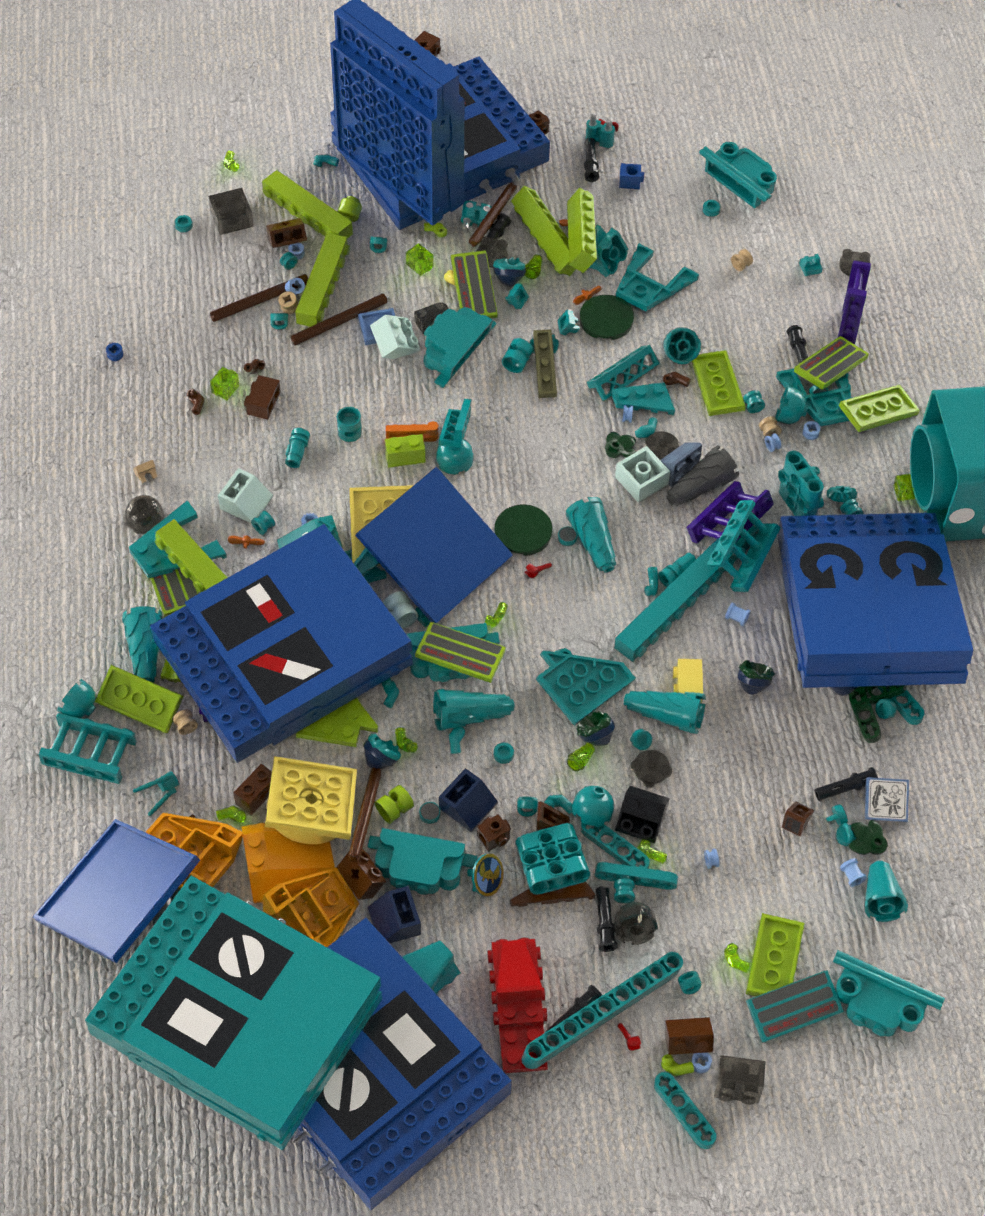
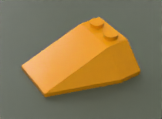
[146,813,244,889]
[241,823,335,903]
[262,868,359,947]

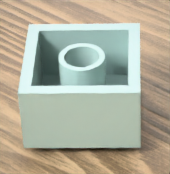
[615,446,670,502]

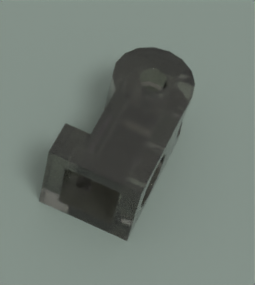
[414,302,449,334]

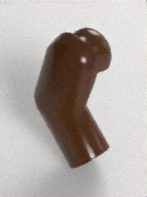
[244,359,265,374]
[663,372,691,387]
[187,388,204,415]

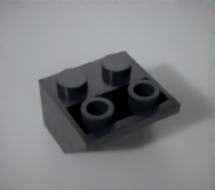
[615,786,670,844]

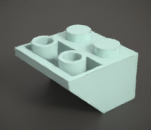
[370,315,420,359]
[218,468,273,524]

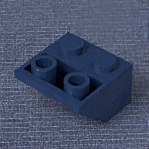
[439,768,498,832]
[367,886,421,943]

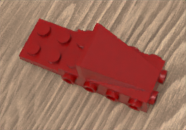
[487,937,548,1074]

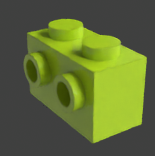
[385,434,426,468]

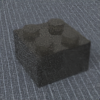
[208,188,254,235]
[714,1055,766,1105]

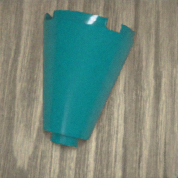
[864,861,908,922]

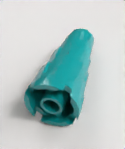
[566,496,616,573]
[122,606,163,683]
[433,689,515,731]
[624,690,706,734]

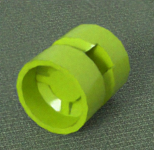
[374,785,414,824]

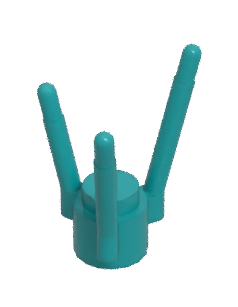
[133,771,179,816]

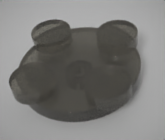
[478,237,508,268]
[839,249,871,276]
[645,431,679,460]
[631,750,672,788]

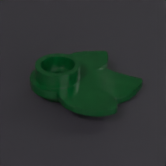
[605,432,637,458]
[848,820,888,855]

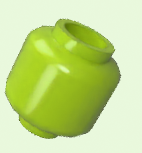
[337,196,362,222]

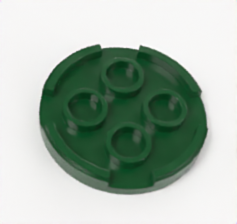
[580,295,634,340]
[494,504,552,556]

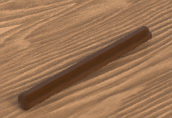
[469,182,517,247]
[210,274,309,322]
[291,293,387,345]
[348,767,381,862]

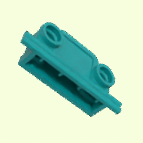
[699,142,777,209]
[423,307,497,388]
[407,623,500,682]
[367,828,478,895]
[833,950,945,1037]

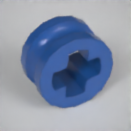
[106,343,124,361]

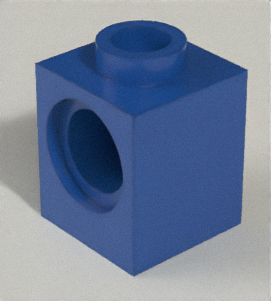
[619,163,644,189]

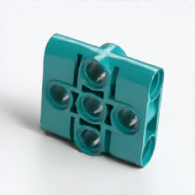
[778,451,824,516]
[515,823,590,895]

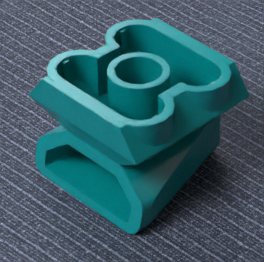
[589,224,629,277]
[403,941,461,995]

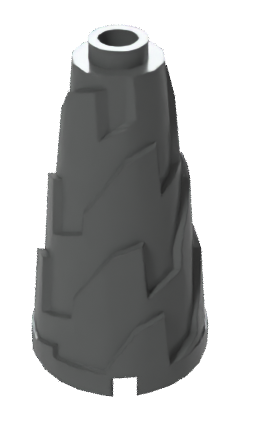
[666,445,739,506]

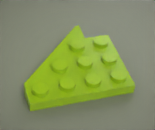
[296,698,378,747]

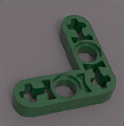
[849,685,907,743]

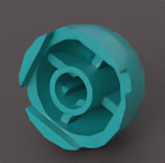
[663,327,701,364]
[775,386,808,425]
[436,439,474,475]
[57,679,96,719]
[571,785,615,826]

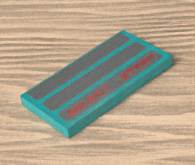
[746,970,844,1043]

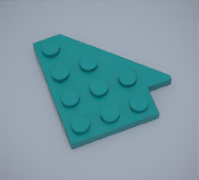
[536,650,636,726]

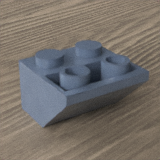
[660,442,702,487]

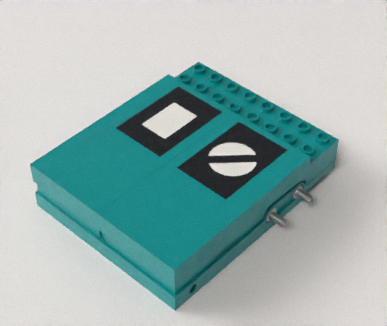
[85,875,382,1151]

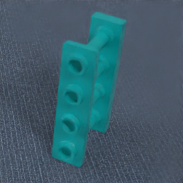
[707,500,781,592]
[38,713,137,784]

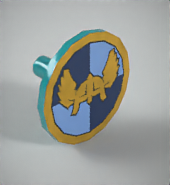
[467,854,504,896]

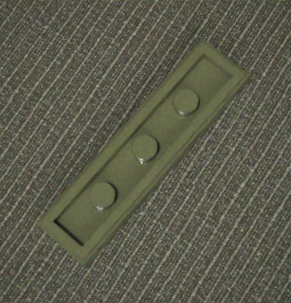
[533,329,557,398]

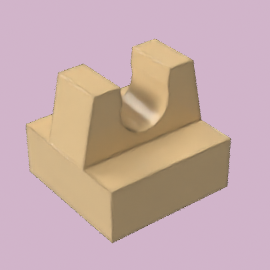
[133,460,157,484]

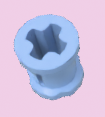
[285,278,305,295]
[725,602,751,626]
[840,858,867,887]

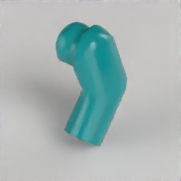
[313,155,340,167]

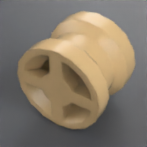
[731,249,753,271]
[278,291,298,314]
[759,416,782,438]
[173,709,198,735]

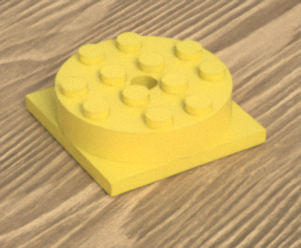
[349,485,414,567]
[265,756,357,845]

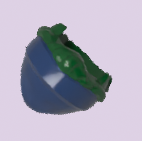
[737,660,776,695]
[577,711,615,746]

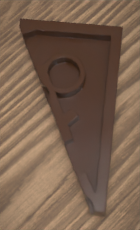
[510,881,595,907]

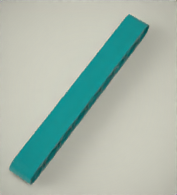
[522,952,683,1069]

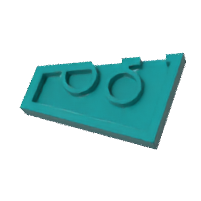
[611,382,675,415]

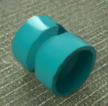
[502,338,533,373]
[336,407,362,442]

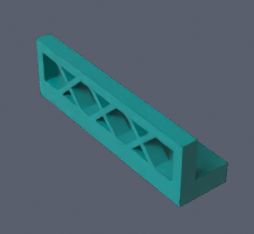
[586,345,660,401]
[439,399,472,448]

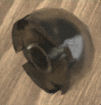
[125,495,164,534]
[614,902,658,945]

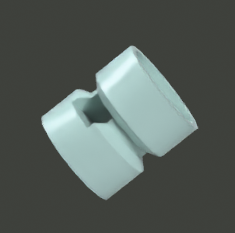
[383,591,418,629]

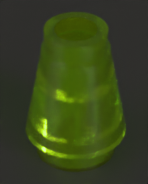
[525,254,543,279]
[567,743,595,772]

